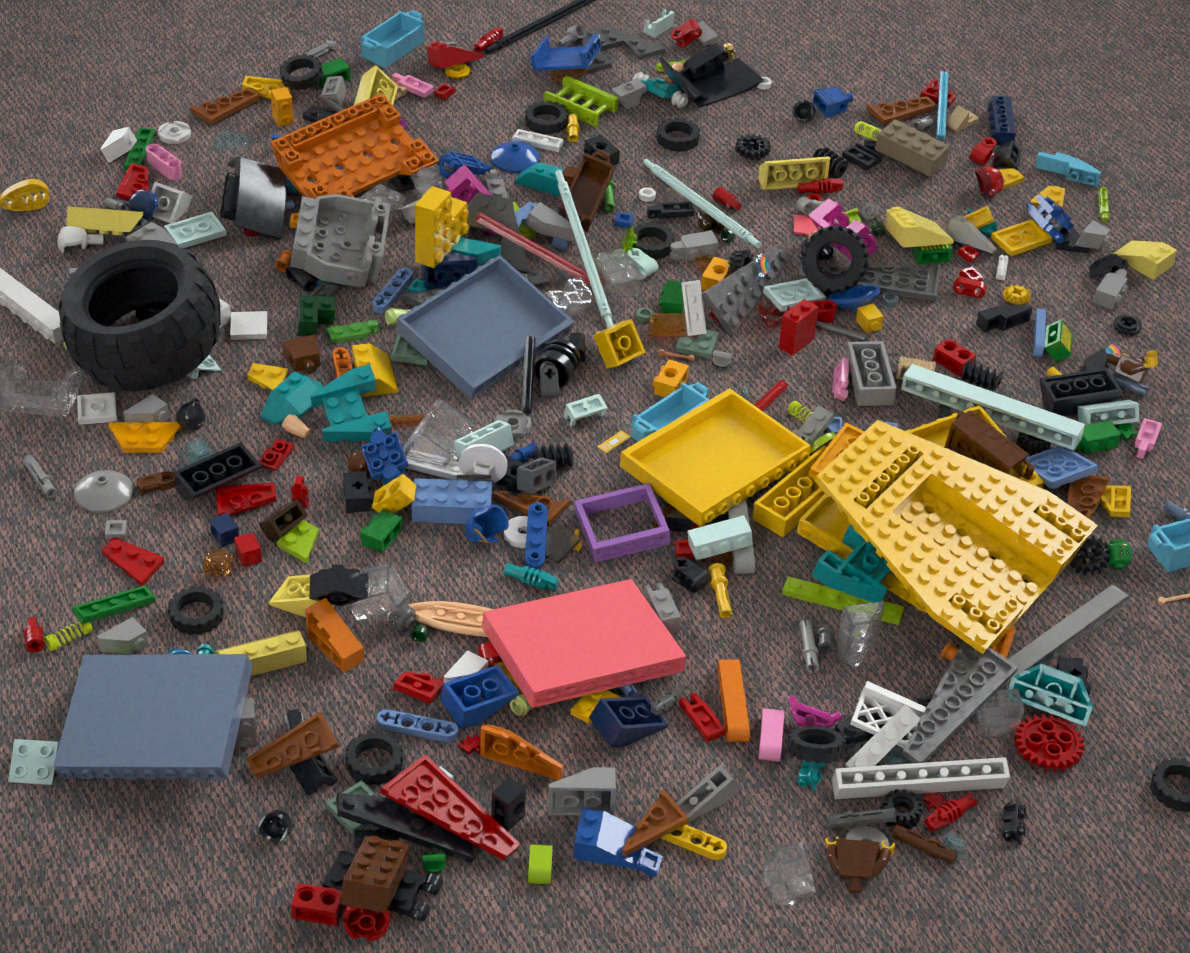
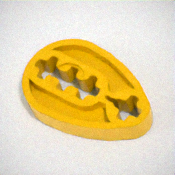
[0,179,50,211]

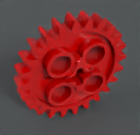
[1014,713,1085,773]

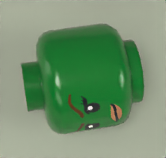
[1107,540,1132,569]

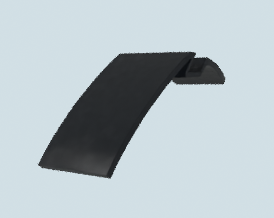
[659,43,764,107]
[220,157,286,240]

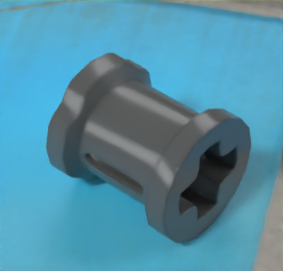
[817,627,836,654]

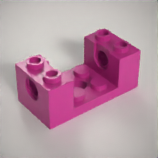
[444,165,496,236]
[808,198,878,261]

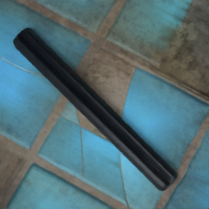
[522,336,536,414]

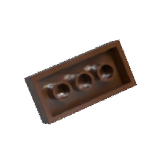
[340,836,410,913]

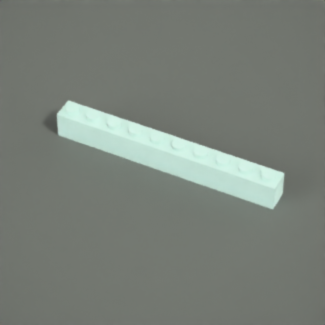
[901,364,1085,450]

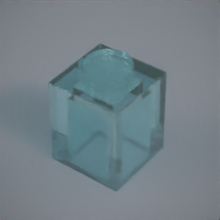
[185,438,213,464]

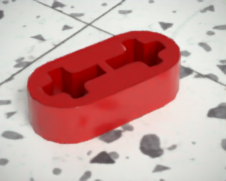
[953,277,987,298]

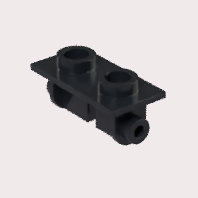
[1002,797,1027,845]

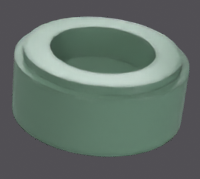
[636,308,654,323]

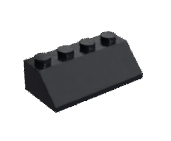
[1039,368,1122,416]
[173,442,262,500]

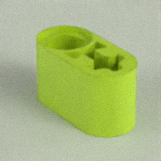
[528,845,553,884]

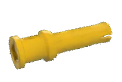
[708,563,733,618]

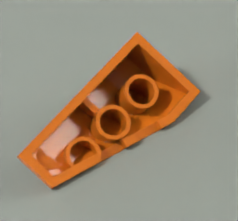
[480,724,563,781]

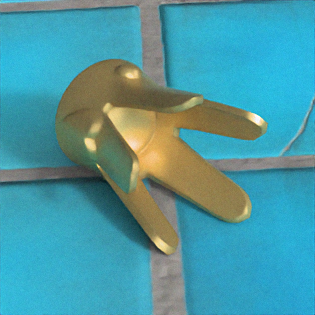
[722,43,738,63]

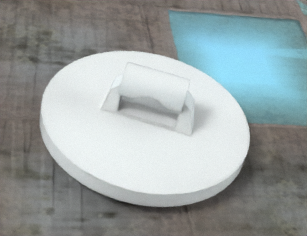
[459,444,507,483]

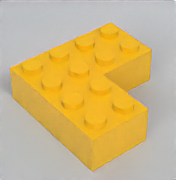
[415,186,469,268]

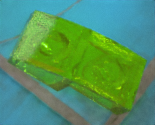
[618,226,637,264]

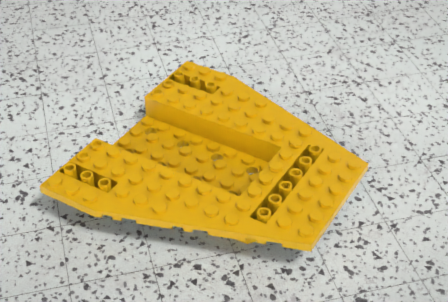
[814,420,1098,654]

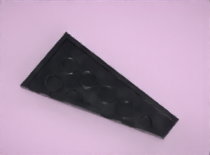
[336,793,474,863]

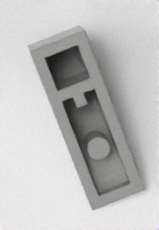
[525,202,576,243]
[947,215,997,254]
[676,765,741,822]

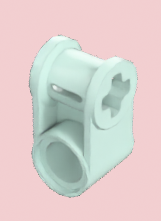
[626,248,658,279]

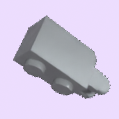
[669,230,719,261]
[1093,269,1128,310]
[644,583,681,634]

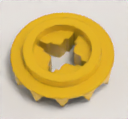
[445,63,470,80]
[1003,284,1031,305]

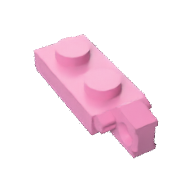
[392,73,434,98]
[832,357,850,402]
[1135,418,1162,459]

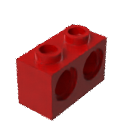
[933,338,977,377]
[291,883,343,926]

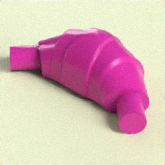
[787,695,843,728]

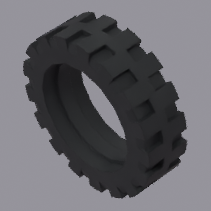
[279,54,323,91]
[525,101,568,134]
[657,118,700,152]
[629,223,675,260]
[168,586,224,635]
[788,725,846,763]
[345,731,403,785]
[1150,757,1190,812]

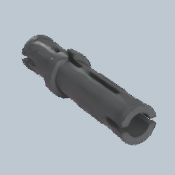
[828,808,896,829]

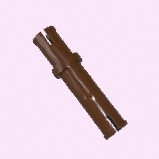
[892,824,958,865]

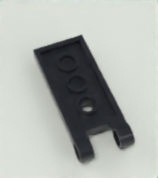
[322,850,443,921]

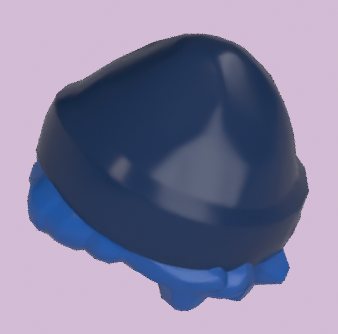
[128,190,158,221]

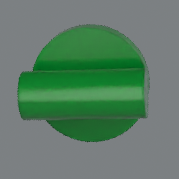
[422,853,446,874]

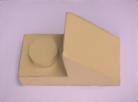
[946,105,979,133]

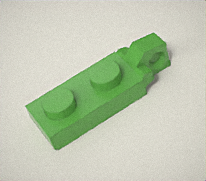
[327,320,379,344]

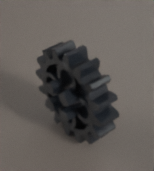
[735,134,771,160]
[1070,536,1111,576]

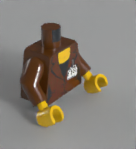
[1106,350,1158,383]

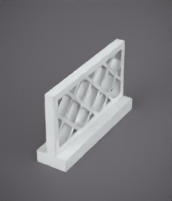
[850,681,930,759]

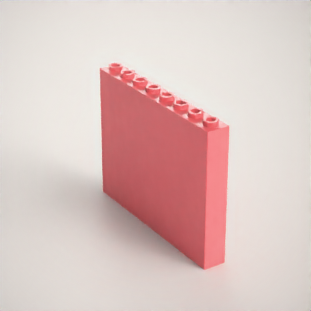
[482,579,686,708]

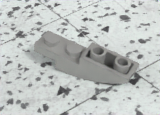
[793,405,835,448]

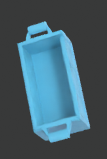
[361,10,425,68]
[631,382,710,442]
[1147,518,1190,572]

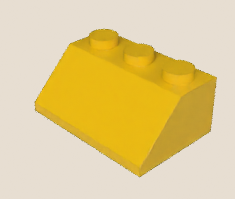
[352,343,398,397]

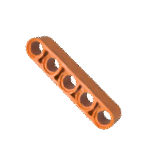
[717,659,750,742]

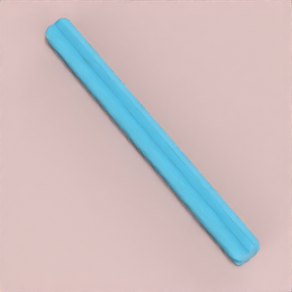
[936,71,949,141]

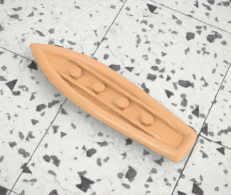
[409,601,493,637]

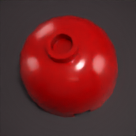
[343,906,390,941]

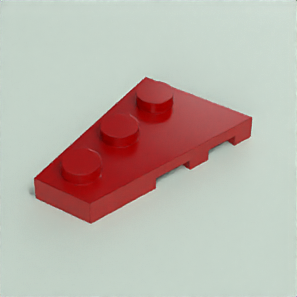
[116,163,149,201]
[216,483,276,516]
[102,537,165,586]

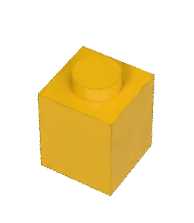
[856,304,884,333]

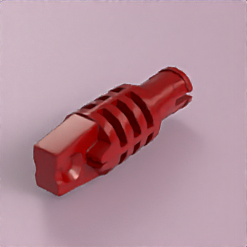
[473,27,503,53]
[797,178,844,194]
[924,792,977,832]

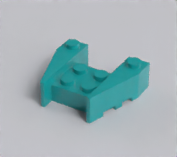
[310,364,392,442]
[812,524,895,605]

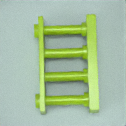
[544,75,619,127]

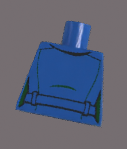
[813,87,853,118]

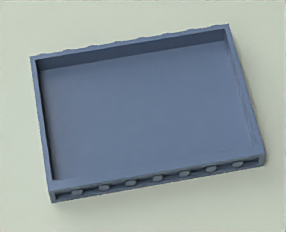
[395,255,574,399]
[53,654,253,780]

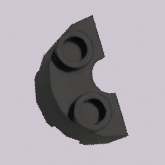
[1089,254,1130,278]

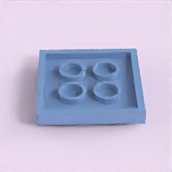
[1027,445,1098,489]

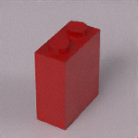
[779,299,818,356]

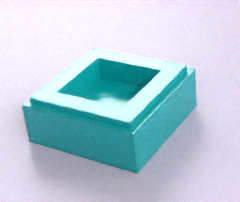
[408,278,431,293]

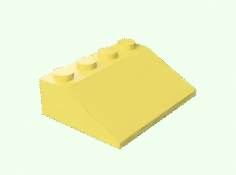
[886,207,954,248]

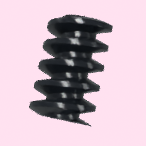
[813,147,848,179]
[962,359,1003,392]
[533,443,573,468]

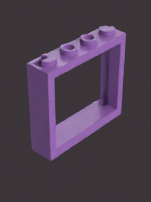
[575,483,670,562]

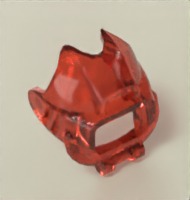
[758,301,790,328]

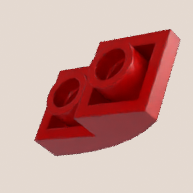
[258,438,294,471]

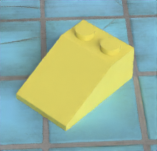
[1113,241,1177,280]
[269,574,335,617]

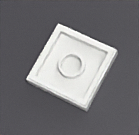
[230,311,267,340]
[77,392,117,425]

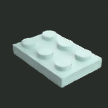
[164,212,226,248]
[763,278,826,311]

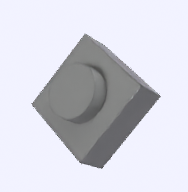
[105,520,127,540]

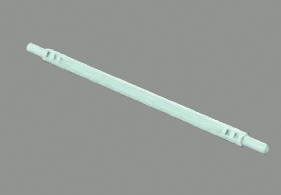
[643,159,762,248]
[555,170,613,328]

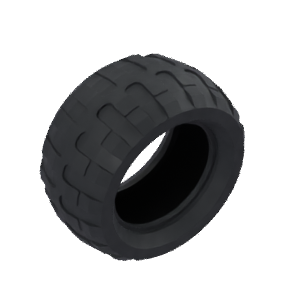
[58,240,221,391]

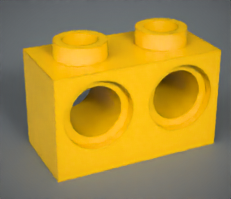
[372,474,416,513]

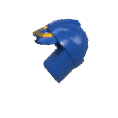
[465,505,509,544]

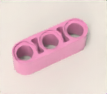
[146,144,182,180]
[758,708,784,762]

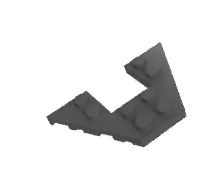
[582,25,666,75]
[462,193,530,273]

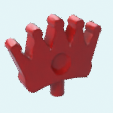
[457,733,481,754]
[923,792,949,810]

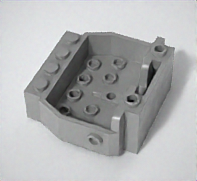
[290,194,390,287]

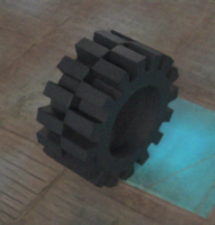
[728,250,755,274]
[1017,431,1051,456]
[882,789,923,830]

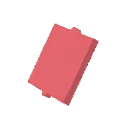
[793,214,818,236]

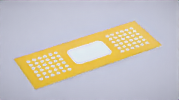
[597,430,631,453]

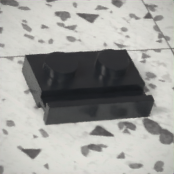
[842,142,882,170]

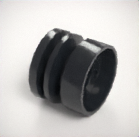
[534,339,581,388]

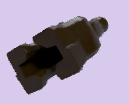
[696,207,725,233]

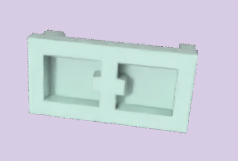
[643,9,675,38]
[564,394,608,426]

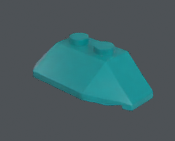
[514,163,570,197]
[450,237,501,267]
[260,371,322,425]
[1006,663,1093,726]

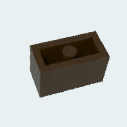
[259,499,308,540]

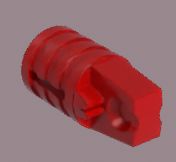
[712,186,742,210]
[291,476,309,509]
[24,617,45,653]

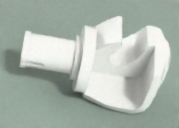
[57,226,103,253]

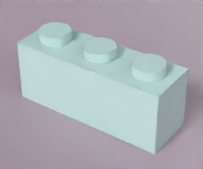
[1078,400,1139,425]
[454,420,514,462]
[688,516,753,560]

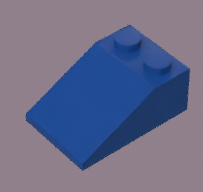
[441,665,519,729]
[573,808,641,869]

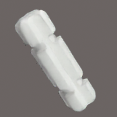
[996,255,1009,281]

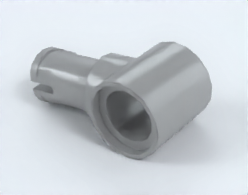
[558,25,587,47]
[796,197,825,216]

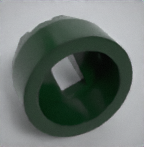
[871,221,885,236]
[720,229,735,243]
[410,624,428,642]

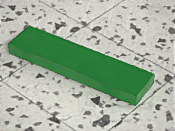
[123,128,156,170]
[72,585,155,625]

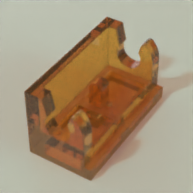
[550,68,587,82]
[649,313,686,336]

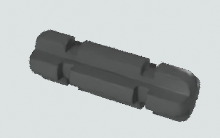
[650,690,681,716]

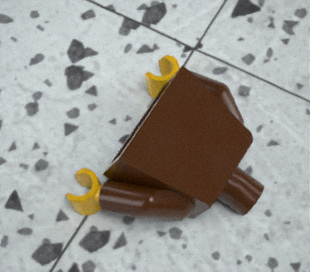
[825,837,895,893]

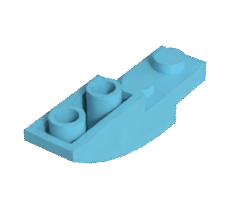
[1035,152,1101,187]

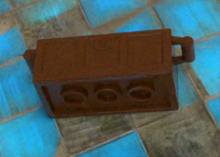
[558,149,616,232]
[944,410,1035,480]

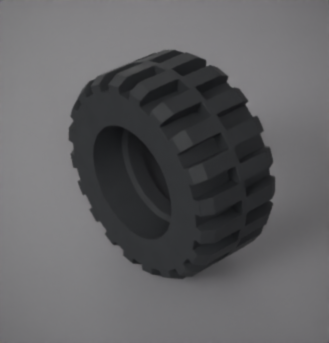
[801,225,869,293]

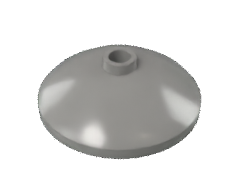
[74,470,134,513]

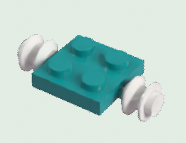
[633,72,688,108]

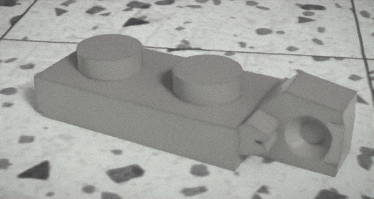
[486,169,508,198]

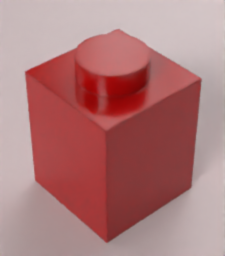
[234,532,262,567]

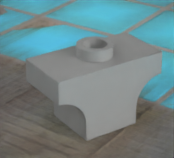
[612,79,647,109]

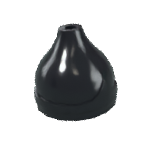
[176,398,206,430]

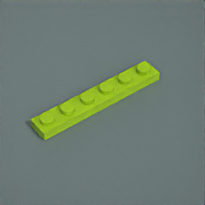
[782,576,904,625]

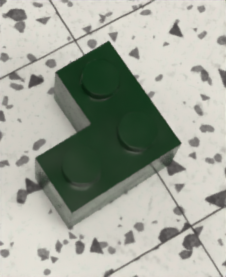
[297,295,336,336]

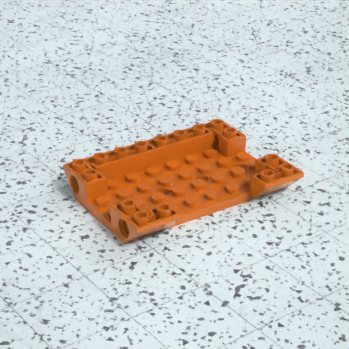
[270,93,439,199]

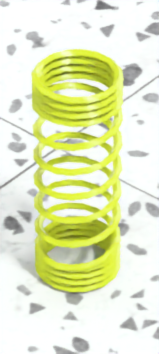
[854,121,881,141]
[787,401,813,423]
[44,621,93,651]

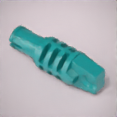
[503,562,559,591]

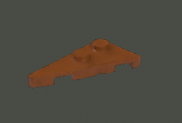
[493,491,570,526]
[621,790,689,857]

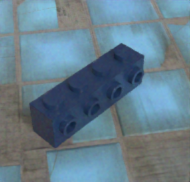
[987,96,1016,145]

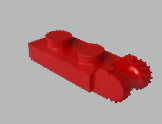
[678,692,726,742]

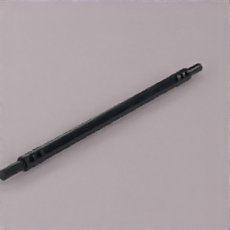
[484,0,595,54]

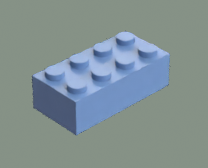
[412,479,492,524]

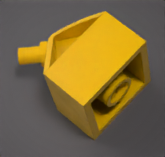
[593,319,645,368]

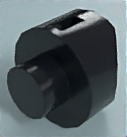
[792,100,816,122]
[258,810,292,843]

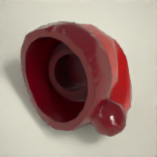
[975,166,1004,198]

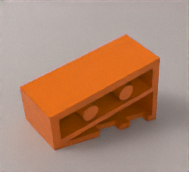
[305,598,364,673]

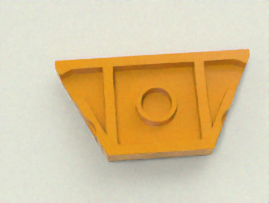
[108,422,183,453]

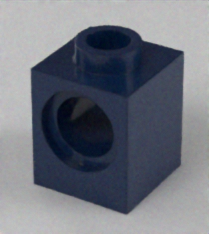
[210,513,239,548]

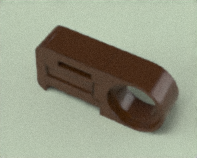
[136,471,174,496]

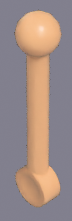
[1158,593,1190,605]

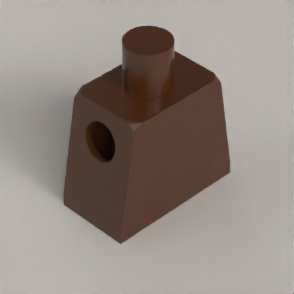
[282,334,320,374]

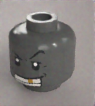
[386,601,416,632]

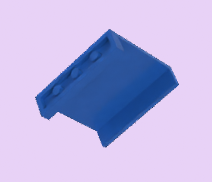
[530,33,601,71]

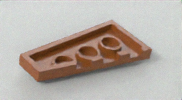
[190,88,260,125]
[866,97,936,125]
[1067,476,1109,520]
[246,712,340,778]

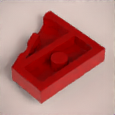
[393,672,445,704]

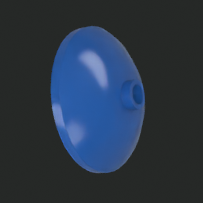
[490,141,539,173]
[828,285,880,311]

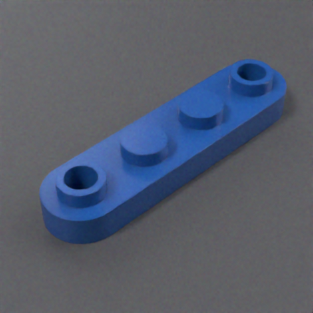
[524,502,548,570]

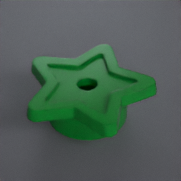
[1117,423,1138,440]

